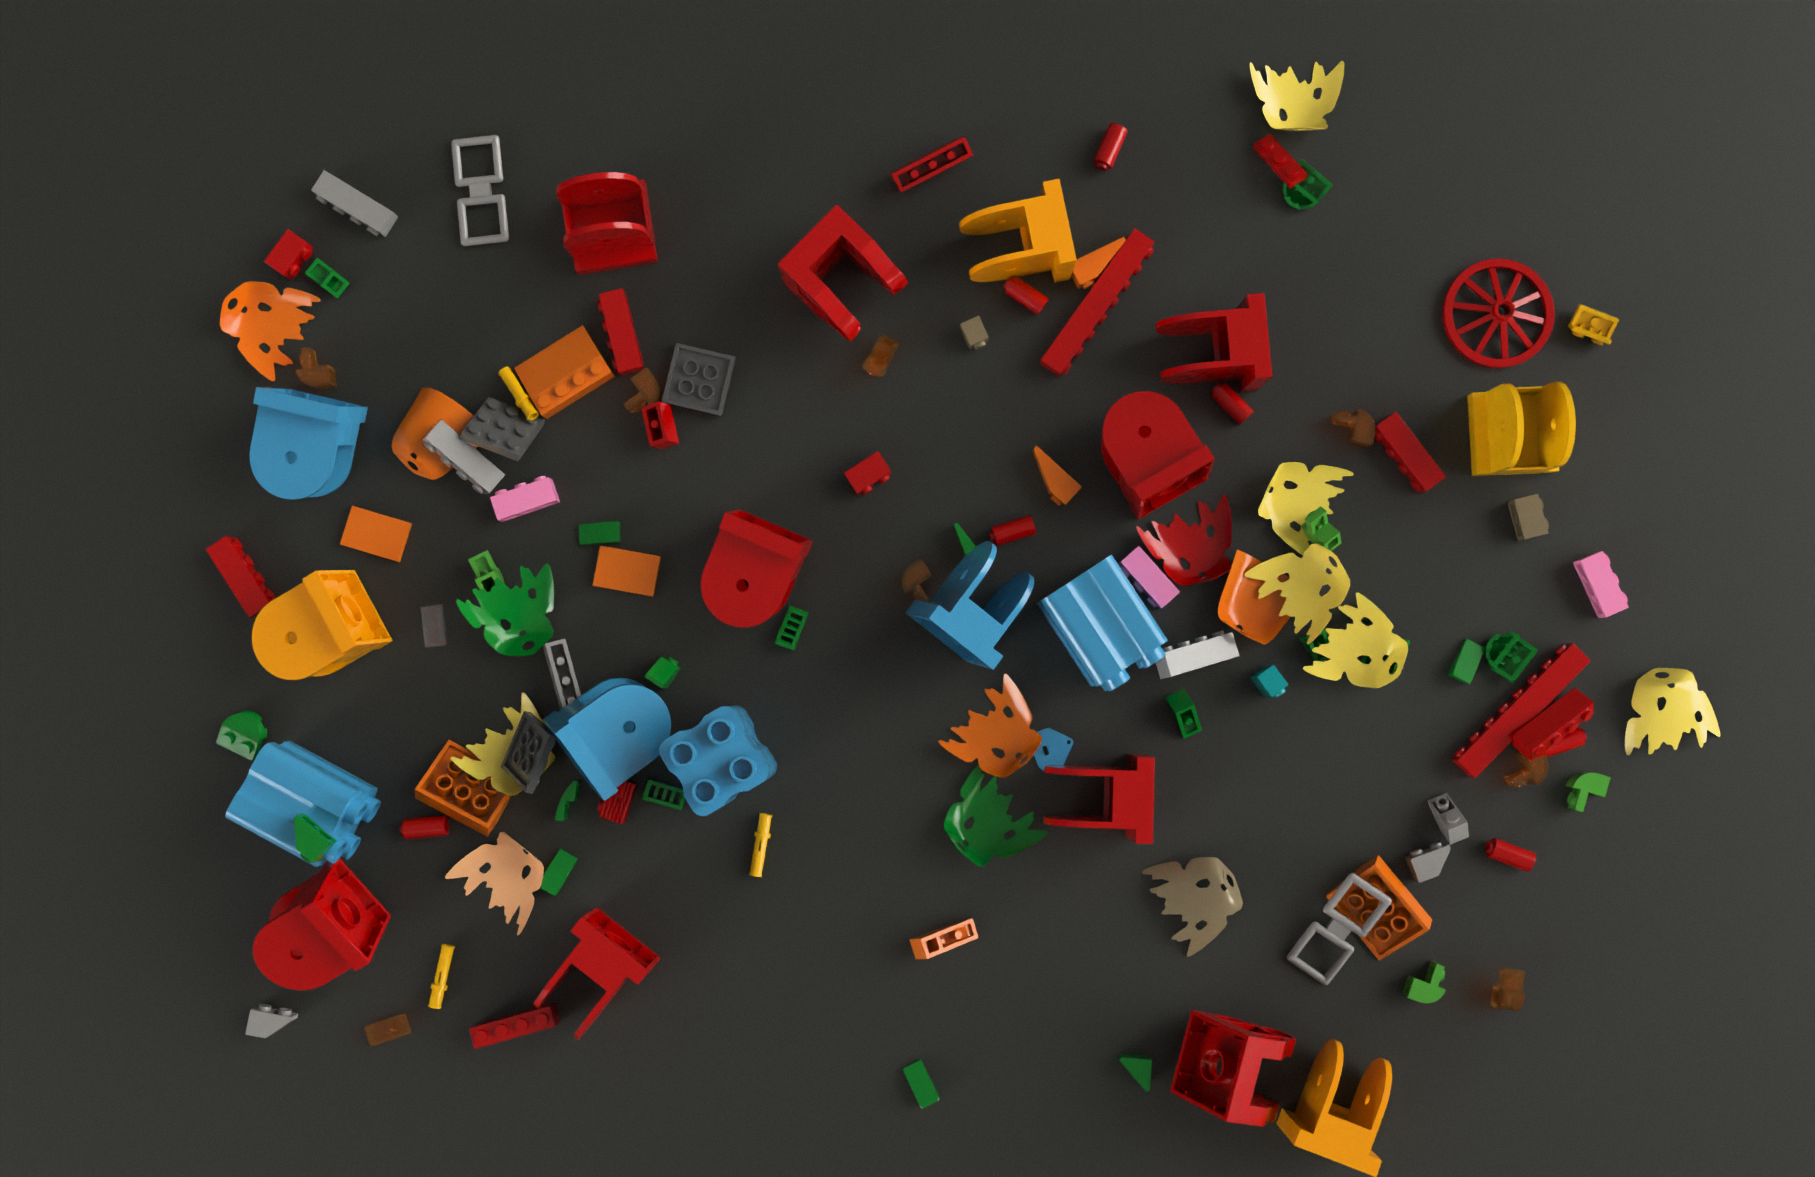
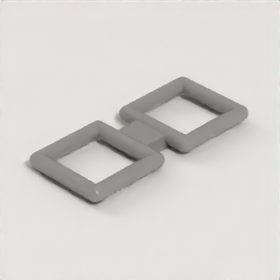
[451,135,509,246]
[1286,873,1392,985]

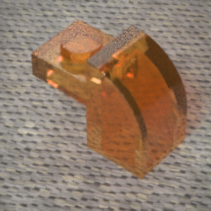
[862,334,900,377]
[295,347,338,390]
[624,367,661,414]
[1331,409,1375,448]
[902,558,932,602]
[1504,752,1549,788]
[1491,967,1525,1011]

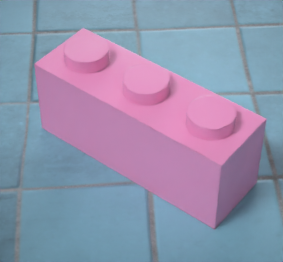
[490,476,560,522]
[1118,546,1180,609]
[1573,551,1629,618]

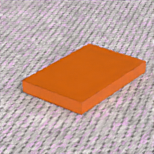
[340,506,412,562]
[593,546,661,597]

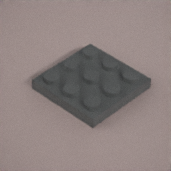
[662,343,736,417]
[460,397,545,461]
[501,711,557,794]

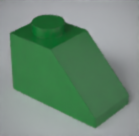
[644,655,681,688]
[1165,689,1202,739]
[294,813,337,863]

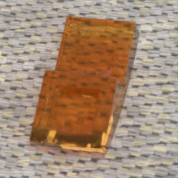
[364,1013,411,1047]

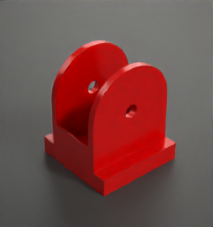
[556,172,658,275]
[1155,293,1272,393]
[1101,391,1215,521]
[701,509,813,628]
[1043,754,1155,844]
[253,858,391,990]
[533,907,661,1040]

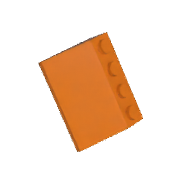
[514,325,615,419]
[415,740,511,837]
[1326,855,1432,961]

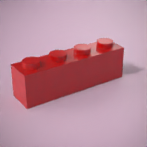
[889,136,973,193]
[597,288,645,376]
[1372,412,1446,494]
[206,536,276,618]
[1513,687,1594,761]
[469,1002,560,1049]

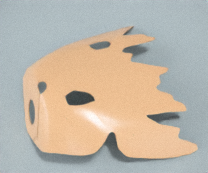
[445,832,544,935]

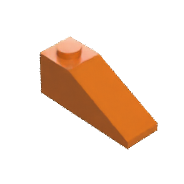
[1071,237,1126,289]
[1033,445,1082,507]
[909,918,979,959]

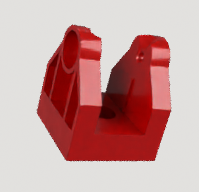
[778,204,909,342]
[1170,1010,1297,1127]

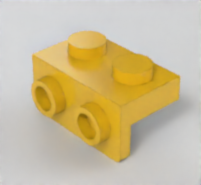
[1568,304,1619,345]

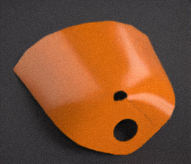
[391,387,478,480]
[1218,550,1290,644]

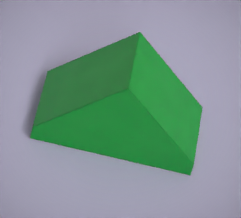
[1299,628,1329,661]
[1117,1053,1152,1092]

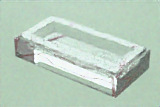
[421,604,447,648]

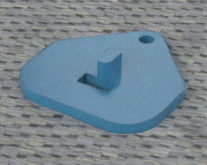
[1034,728,1073,771]

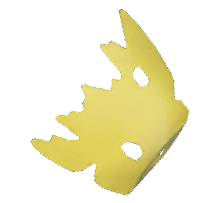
[1250,61,1345,131]
[1258,462,1354,555]
[1244,543,1350,644]
[1303,593,1408,688]
[1625,668,1720,755]
[451,693,555,796]

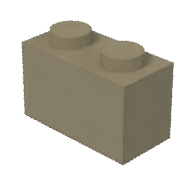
[1507,494,1549,541]

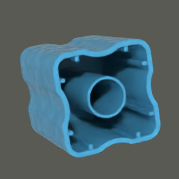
[1037,555,1168,692]
[659,705,777,816]
[225,741,381,867]

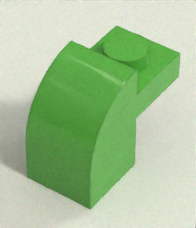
[1301,506,1341,551]
[468,550,505,592]
[1565,772,1611,812]
[1402,961,1446,1003]

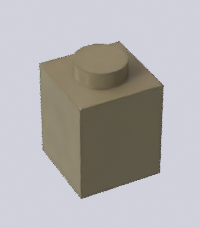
[960,316,989,350]

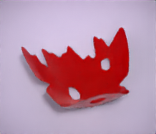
[1136,495,1232,586]

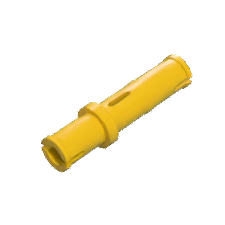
[499,366,539,421]
[749,813,772,877]
[428,944,455,1009]

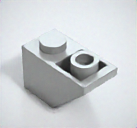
[1428,793,1469,845]
[1405,841,1451,883]
[245,1004,298,1038]

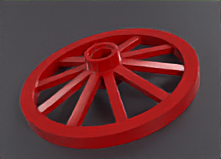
[1442,258,1555,369]

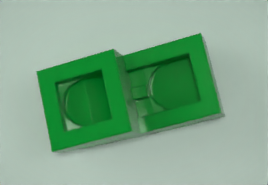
[305,258,350,299]
[555,780,581,821]

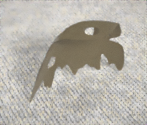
[1142,857,1243,957]

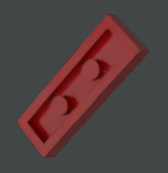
[1253,133,1307,188]

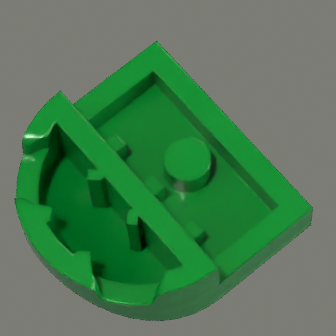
[1283,159,1334,209]
[1486,632,1538,683]
[216,710,267,761]

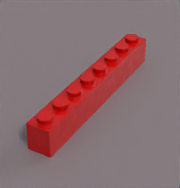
[1039,228,1155,377]
[1451,643,1591,778]

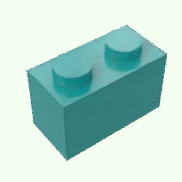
[1249,665,1289,698]

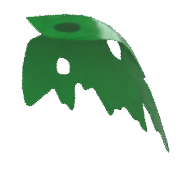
[456,564,555,656]
[944,762,1048,867]

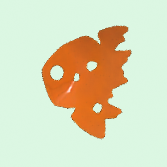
[220,281,321,381]
[938,674,1042,778]

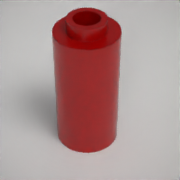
[1093,123,1128,171]
[1003,276,1049,316]
[1211,382,1254,425]
[988,515,1036,547]
[1542,727,1587,758]
[399,815,449,840]
[1485,838,1536,872]

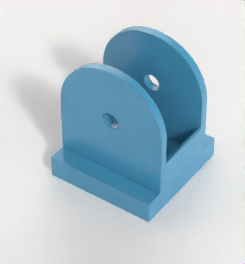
[249,387,368,500]
[905,541,1034,670]
[542,677,671,801]

